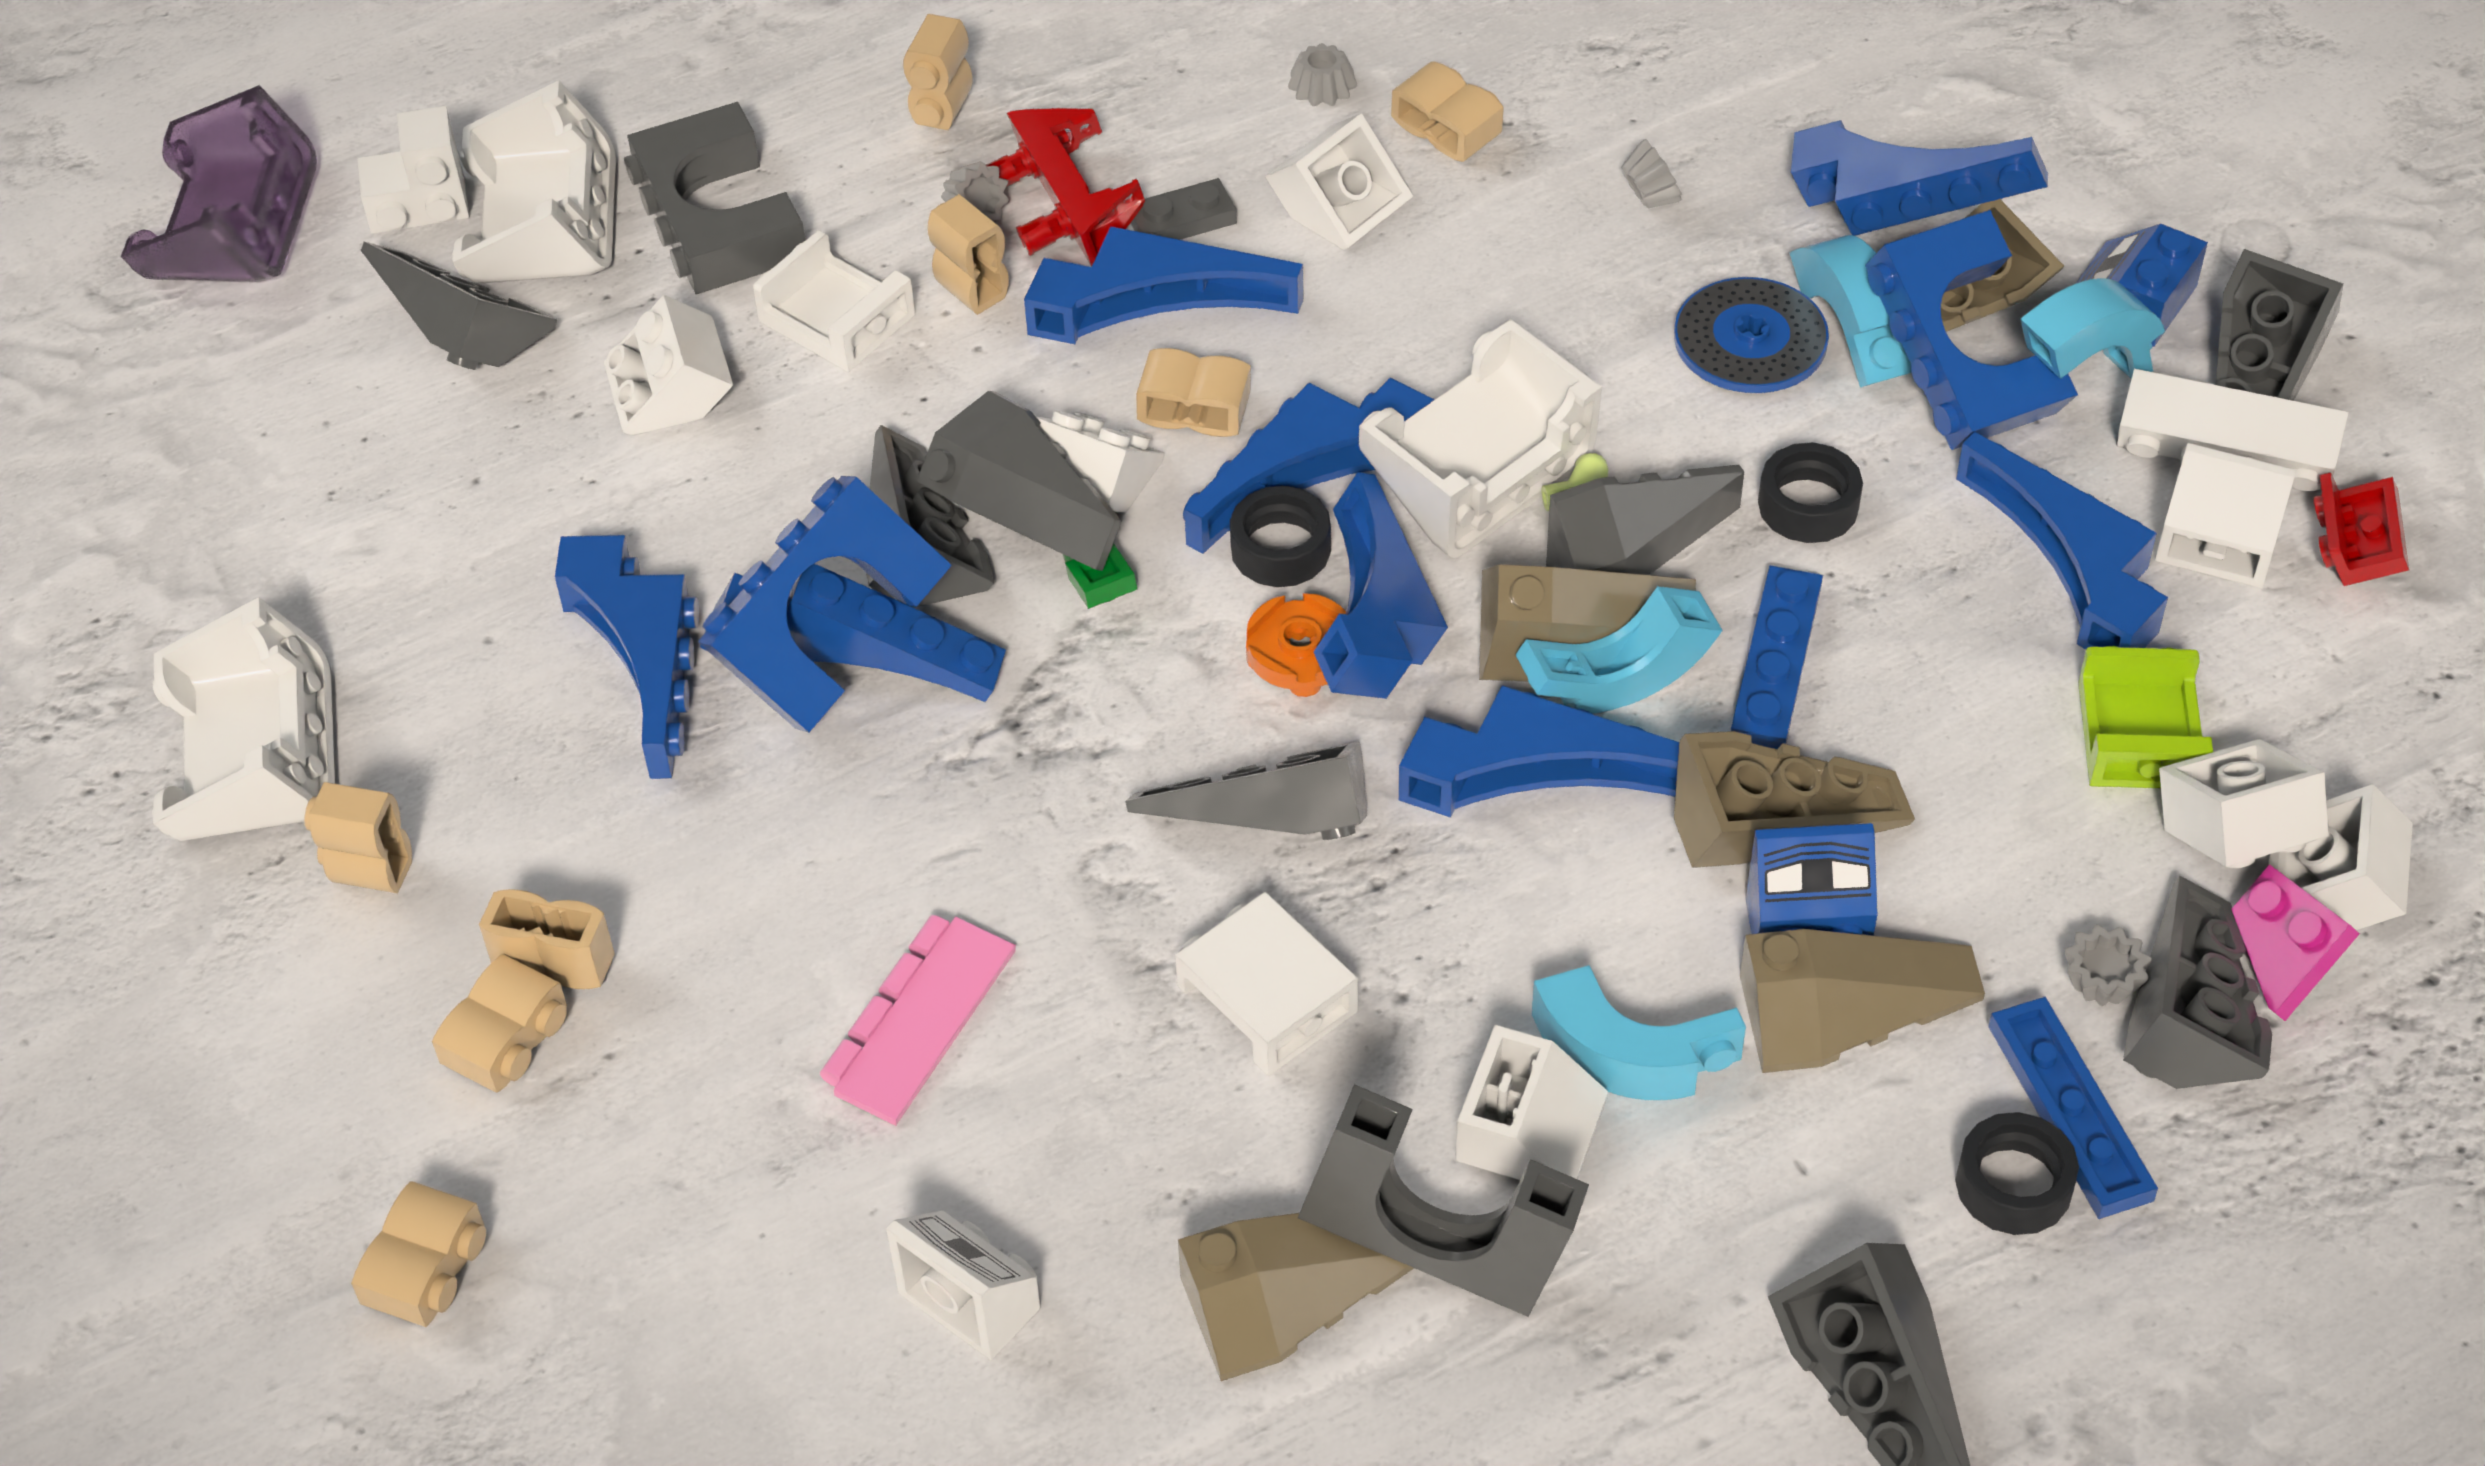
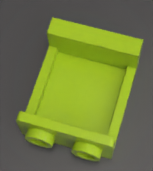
[2078,646,2213,788]

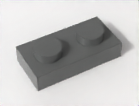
[1131,178,1237,240]

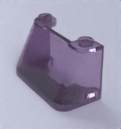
[121,85,317,283]

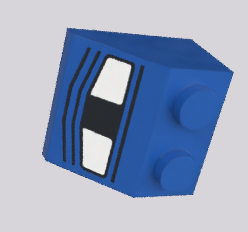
[2075,223,2208,347]
[1746,823,1878,936]

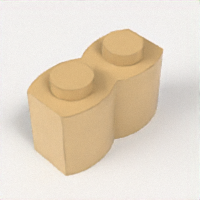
[903,13,973,130]
[1391,62,1504,162]
[928,194,1009,315]
[1136,348,1251,437]
[304,782,412,894]
[479,889,615,989]
[432,954,567,1093]
[351,1181,486,1327]

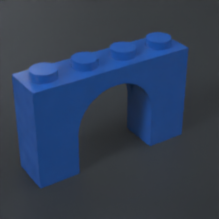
[1865,210,2078,450]
[698,476,952,733]

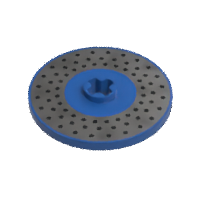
[1674,277,1829,393]

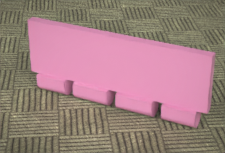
[820,915,1016,1126]

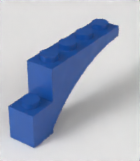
[1791,120,2048,236]
[1024,226,1304,345]
[1183,377,1435,554]
[1956,432,2168,650]
[1314,472,1448,699]
[555,535,699,779]
[699,563,1006,702]
[1398,686,1680,818]

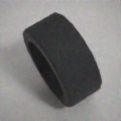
[1758,442,1863,543]
[1230,486,1331,587]
[1955,1112,2079,1235]

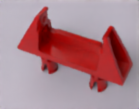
[986,108,1145,267]

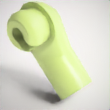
[1541,453,1608,511]

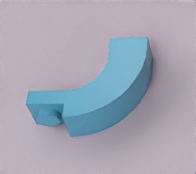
[1790,235,1912,388]
[2020,278,2165,379]
[1515,586,1723,714]
[1532,965,1746,1100]

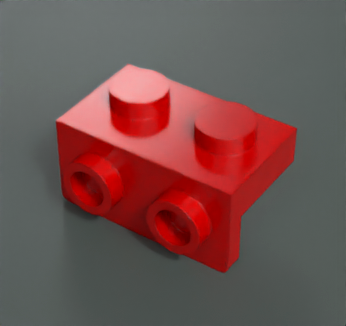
[2314,472,2409,586]

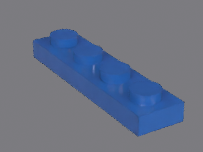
[1731,565,1823,749]
[1988,996,2158,1219]

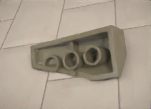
[1941,199,2064,332]
[1479,564,1696,682]
[1674,731,1915,868]
[1740,929,1985,1073]
[1178,1213,1414,1381]

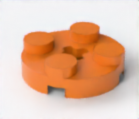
[1246,593,1346,697]

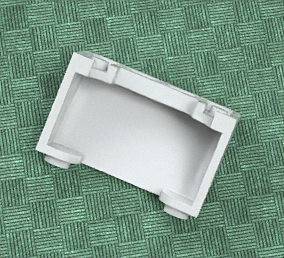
[452,80,616,283]
[1359,319,1602,558]
[152,597,335,841]

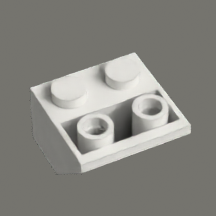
[604,295,733,435]
[1036,411,1165,512]
[2155,443,2296,588]
[1456,1025,1608,1180]

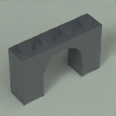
[624,101,805,295]
[1298,1084,1589,1317]

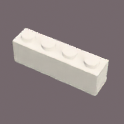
[2117,368,2349,491]

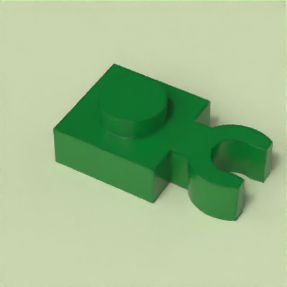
[1063,543,1138,609]

